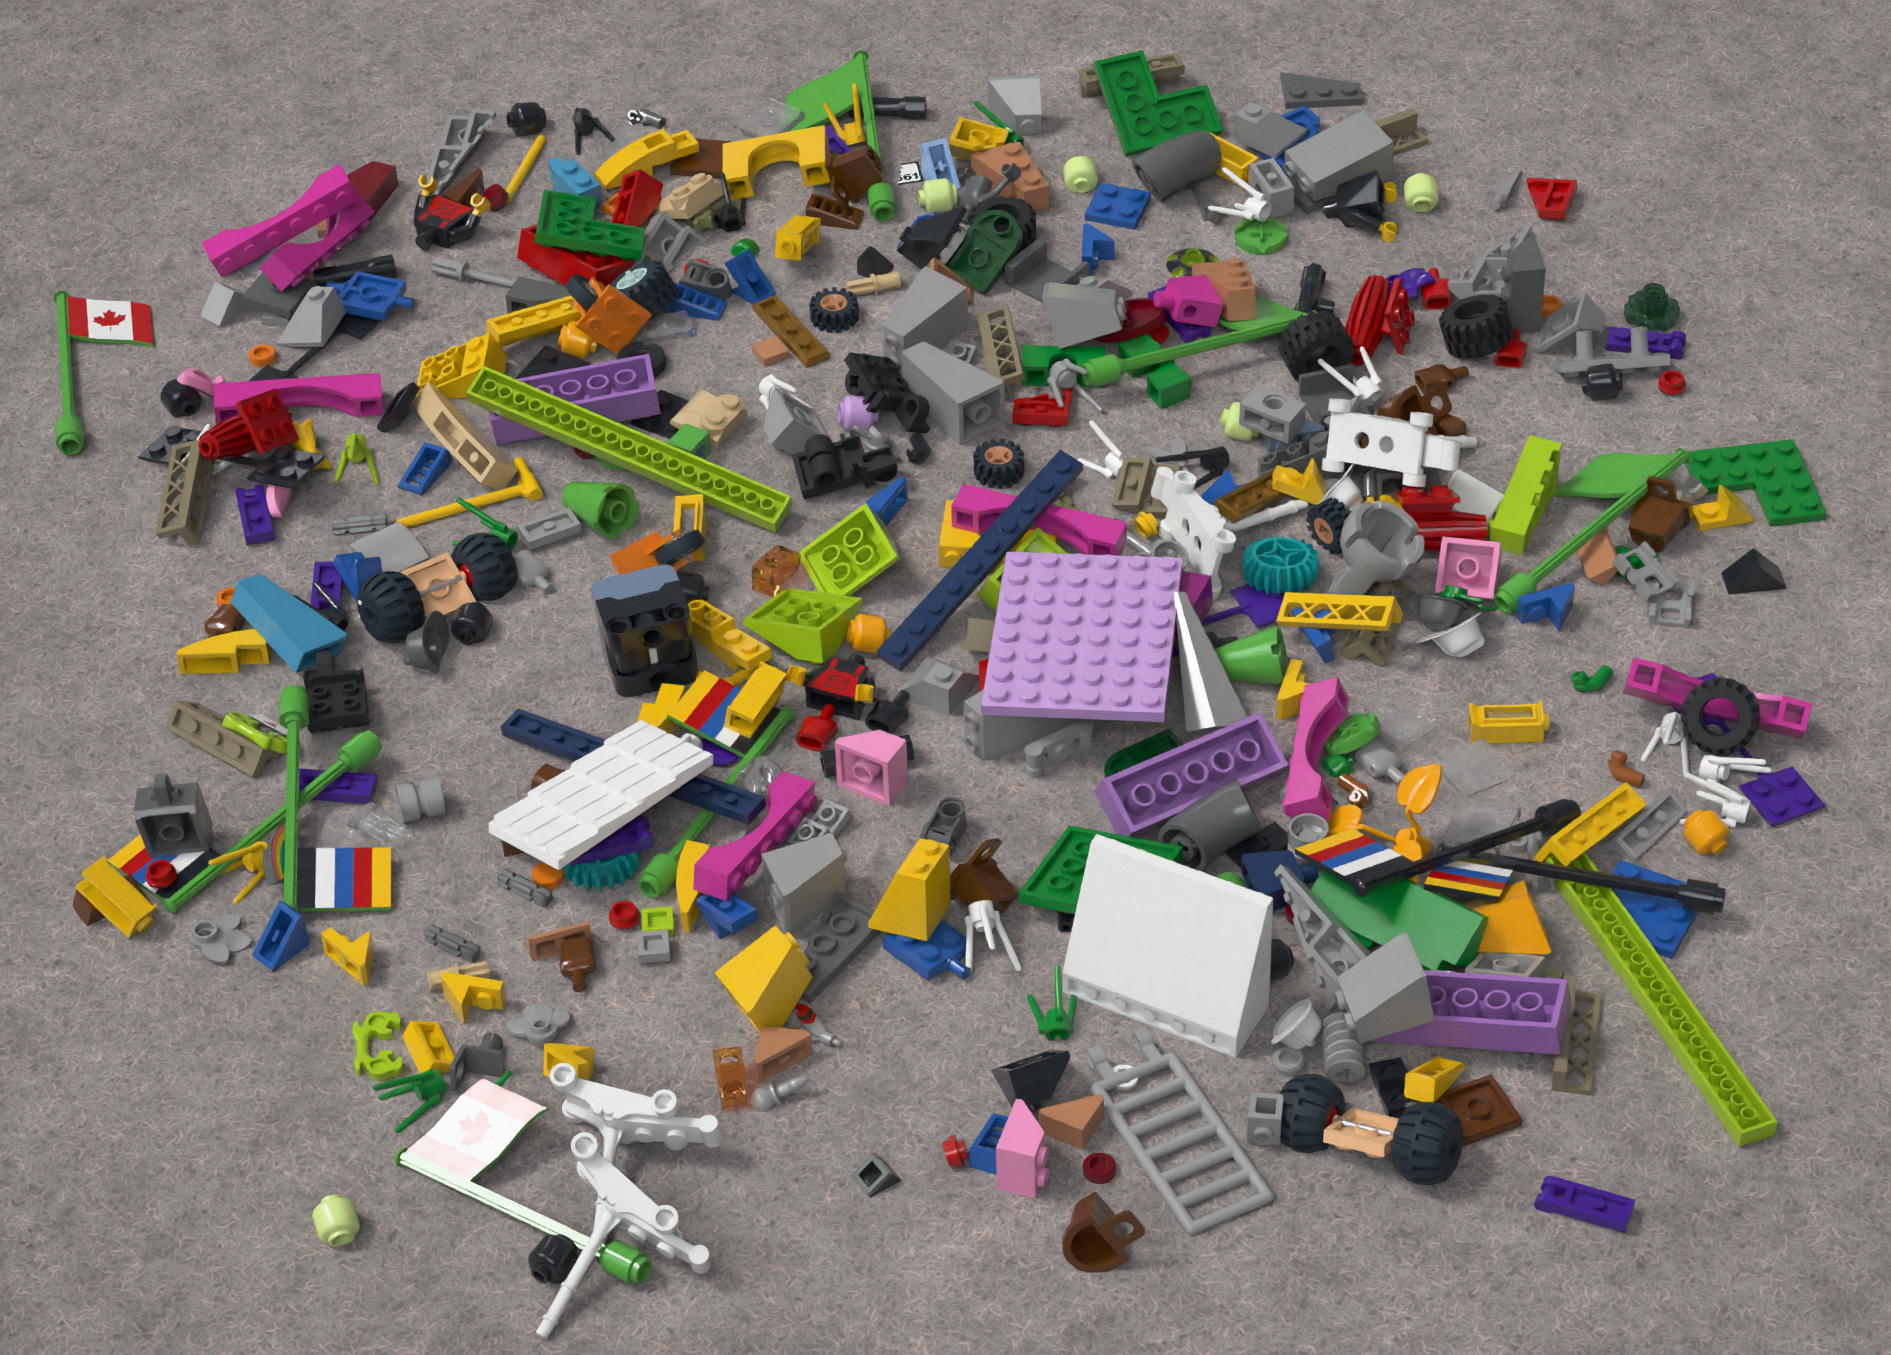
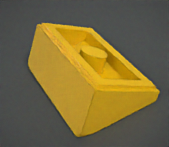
[402,1021,459,1074]

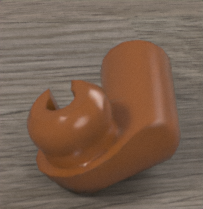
[1608,750,1645,788]
[1337,773,1369,809]

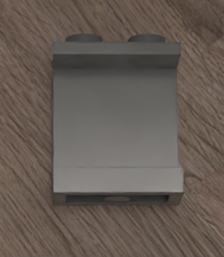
[1004,238,1089,303]
[1298,364,1375,431]

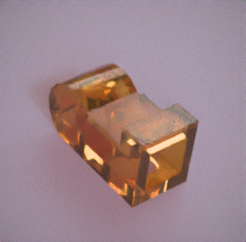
[752,545,801,597]
[712,1046,748,1109]

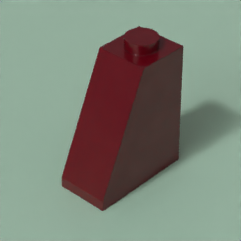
[348,161,398,221]

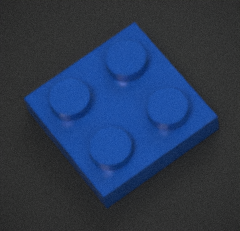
[1085,183,1151,230]

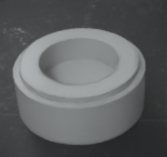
[1272,1046,1305,1077]

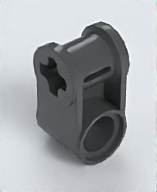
[678,260,733,300]
[920,797,966,856]

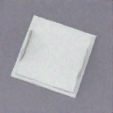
[1448,469,1504,527]

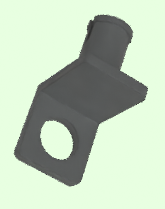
[450,1032,505,1091]

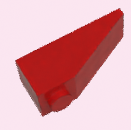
[612,169,663,227]

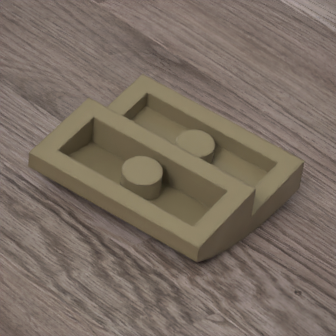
[1112,457,1183,518]

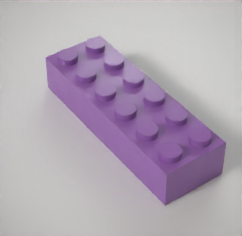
[489,354,661,446]
[1094,712,1289,838]
[1371,970,1572,1054]

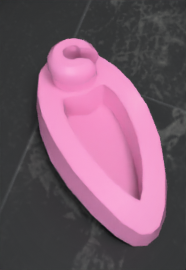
[177,368,228,397]
[266,484,292,517]

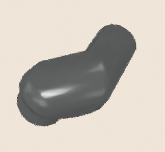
[627,109,666,129]

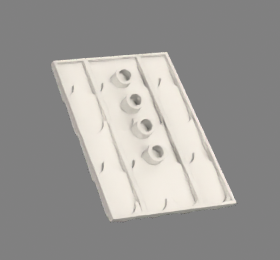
[489,720,713,870]

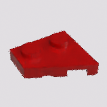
[1526,178,1578,220]
[1012,389,1072,427]

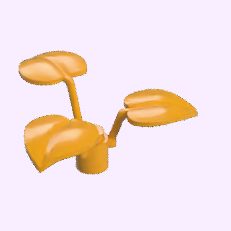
[1326,764,1443,883]

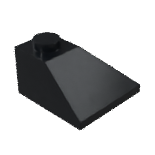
[896,206,968,269]
[991,1050,1070,1111]

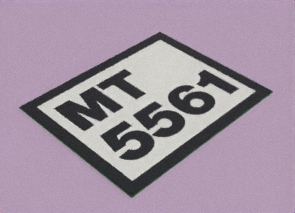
[898,161,923,185]

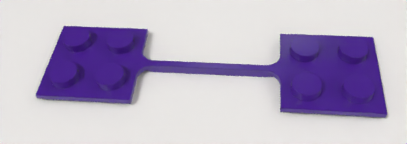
[1172,584,1297,658]
[1672,672,1825,827]

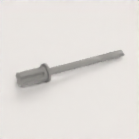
[431,257,515,288]

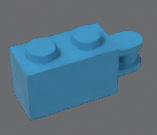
[548,158,603,211]

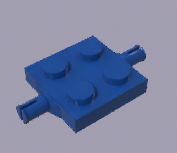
[326,271,415,321]
[883,920,971,980]

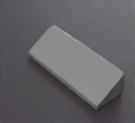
[1605,788,1689,862]

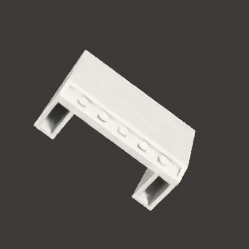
[1062,834,1273,1058]

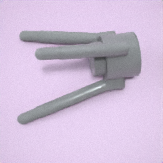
[1047,358,1104,413]

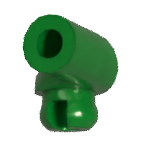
[1571,665,1614,692]

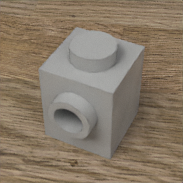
[1247,1092,1284,1146]

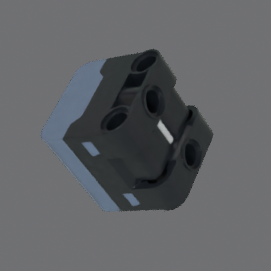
[592,564,699,697]

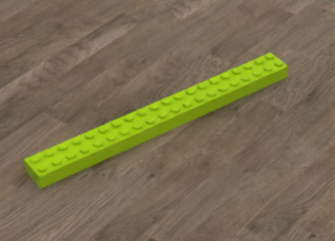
[466,366,793,533]
[1546,853,1778,1147]

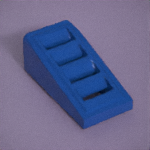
[667,283,727,321]
[397,442,453,496]
[864,476,908,526]
[969,1113,1008,1175]

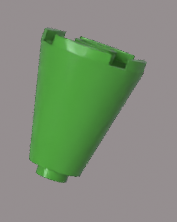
[562,481,639,539]
[1215,626,1288,685]

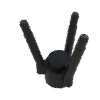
[572,108,615,155]
[714,172,747,232]
[1155,446,1230,489]
[293,581,349,631]

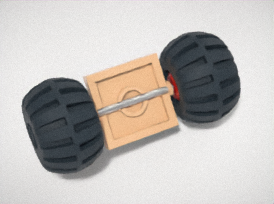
[356,533,518,643]
[1274,1074,1464,1185]

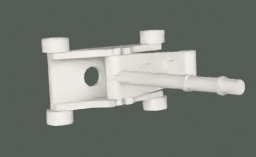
[1321,398,1478,487]
[1151,467,1308,600]
[549,1063,722,1245]
[535,1132,711,1340]

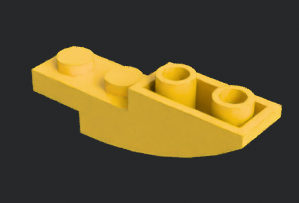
[595,129,699,190]
[688,599,773,671]

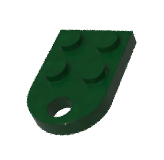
[945,210,1023,295]
[1104,729,1184,778]

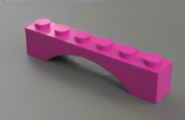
[202,164,360,277]
[259,196,375,292]
[213,373,383,424]
[951,484,1127,556]
[1623,657,1812,739]
[1282,677,1349,820]
[693,771,817,901]

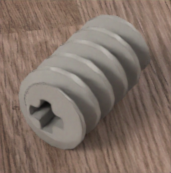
[1321,1012,1366,1083]

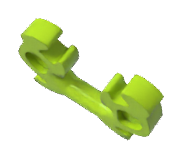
[222,711,287,754]
[352,1011,404,1081]

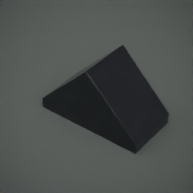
[1721,548,1786,594]

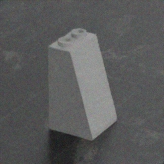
[1283,110,1393,201]
[883,266,968,375]
[901,341,1005,445]
[963,690,1087,760]

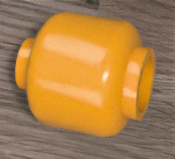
[557,320,599,359]
[846,613,891,654]
[1683,809,1730,855]

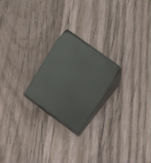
[857,246,894,278]
[851,1152,901,1198]

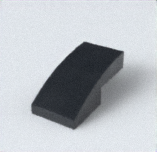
[1369,1057,1419,1119]

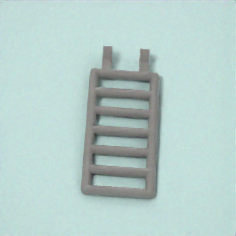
[1087,1027,1275,1235]

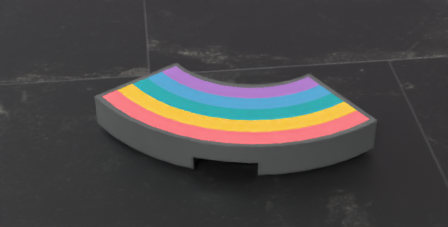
[263,821,304,886]

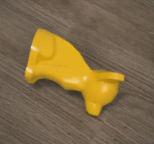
[291,419,332,470]

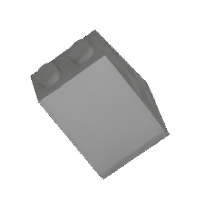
[1042,282,1127,349]
[761,833,849,935]
[1334,932,1435,1044]

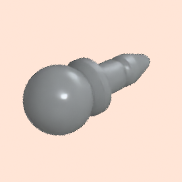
[750,1076,809,1112]

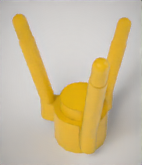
[823,83,866,145]
[208,841,268,904]

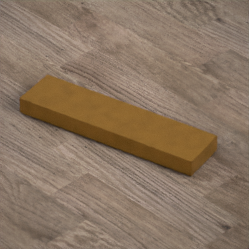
[752,295,830,368]
[1213,469,1288,524]

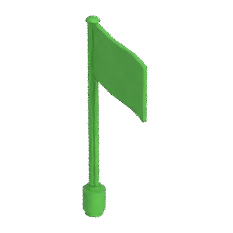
[786,50,896,222]
[1081,297,1318,387]
[1493,448,1690,614]

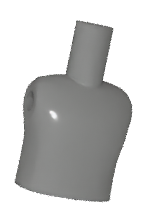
[513,549,553,595]
[1355,740,1405,786]

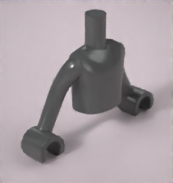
[957,163,1021,224]

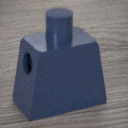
[1241,850,1319,911]

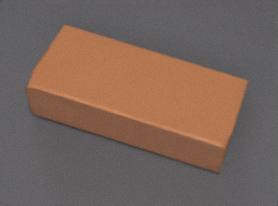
[1577,527,1618,585]
[526,921,592,961]

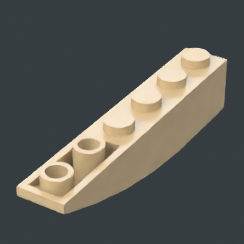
[413,382,518,490]

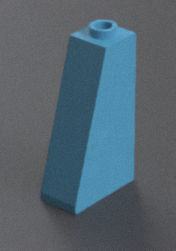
[231,574,348,673]

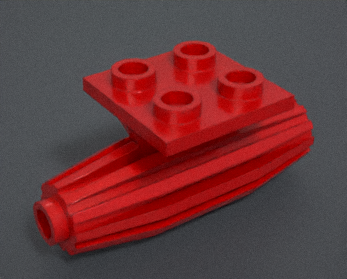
[1345,274,1415,365]
[198,388,299,460]
[1395,485,1487,552]

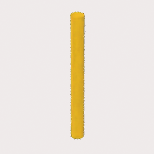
[506,135,547,203]

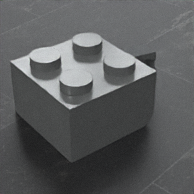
[134,773,213,857]

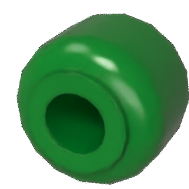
[731,238,759,258]
[1322,754,1355,778]

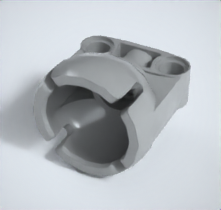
[1327,501,1425,595]

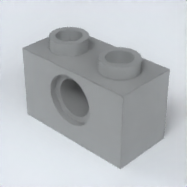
[1248,158,1295,218]
[1239,385,1306,444]

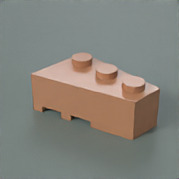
[971,142,1049,212]
[1192,258,1256,321]

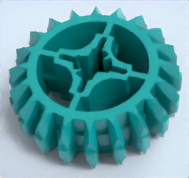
[1241,535,1320,596]
[561,836,642,892]

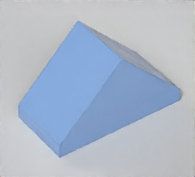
[921,138,961,189]

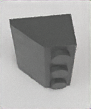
[1501,235,1546,333]

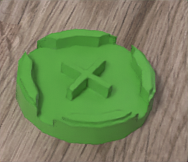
[1234,217,1288,255]
[1324,713,1381,755]

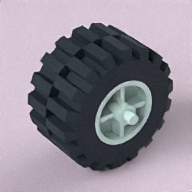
[610,260,679,322]

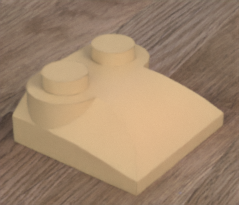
[654,173,724,219]
[670,389,748,449]

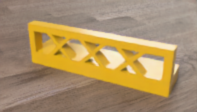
[486,295,582,347]
[1276,592,1403,631]
[1534,782,1647,866]

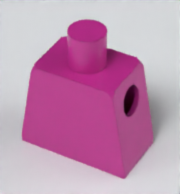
[1153,275,1224,327]

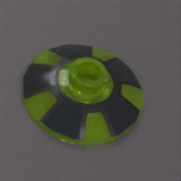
[1166,248,1219,277]

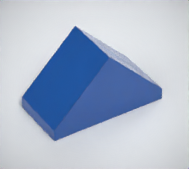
[252,901,309,971]

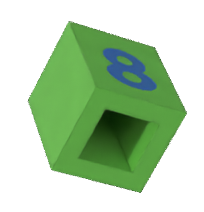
[667,423,711,459]

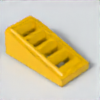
[1404,1056,1466,1102]

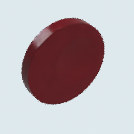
[1093,298,1167,342]

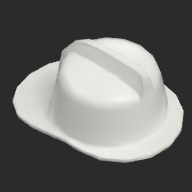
[1320,464,1363,515]
[1416,612,1485,657]
[1271,999,1322,1050]

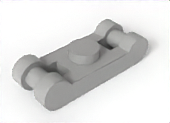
[1025,720,1093,777]

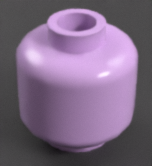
[837,395,879,431]

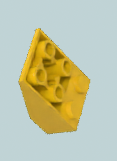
[415,333,508,398]

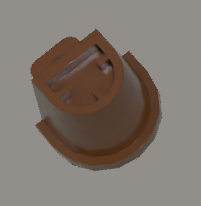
[825,145,884,208]
[1377,385,1452,436]
[1628,476,1693,552]
[950,838,1018,915]
[1062,1191,1145,1273]

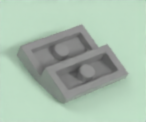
[349,522,430,572]

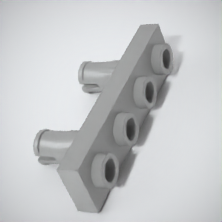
[1555,327,1671,377]

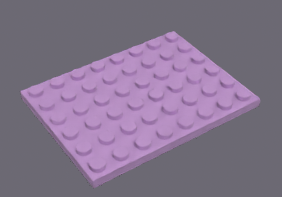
[981,551,1182,722]

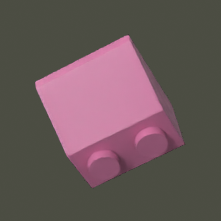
[1435,537,1502,600]
[835,730,908,806]
[996,1099,1049,1198]

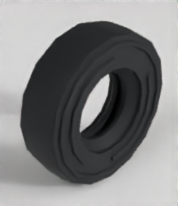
[617,341,666,378]

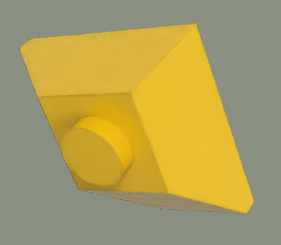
[949,117,1009,161]

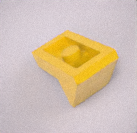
[1272,458,1327,505]
[1692,485,1754,531]
[1276,659,1310,720]
[321,927,374,986]
[441,971,507,1024]
[543,1043,594,1081]

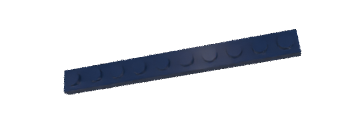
[877,449,1084,672]
[500,708,766,825]

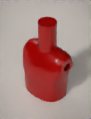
[1420,268,1452,310]
[1494,329,1528,369]
[796,704,838,751]

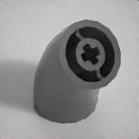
[1132,130,1222,201]
[1158,778,1262,871]

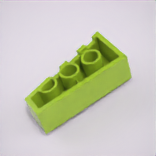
[1487,435,1562,556]

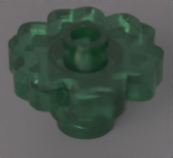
[1623,283,1680,332]

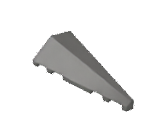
[426,109,496,197]
[632,212,707,272]
[1447,225,1532,299]
[1174,592,1248,736]
[1274,864,1372,1011]

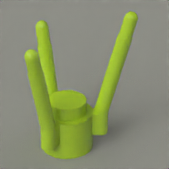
[334,433,380,485]

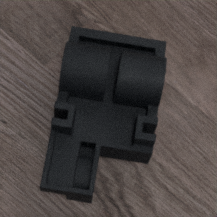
[844,352,930,434]
[792,430,898,500]
[303,650,369,732]

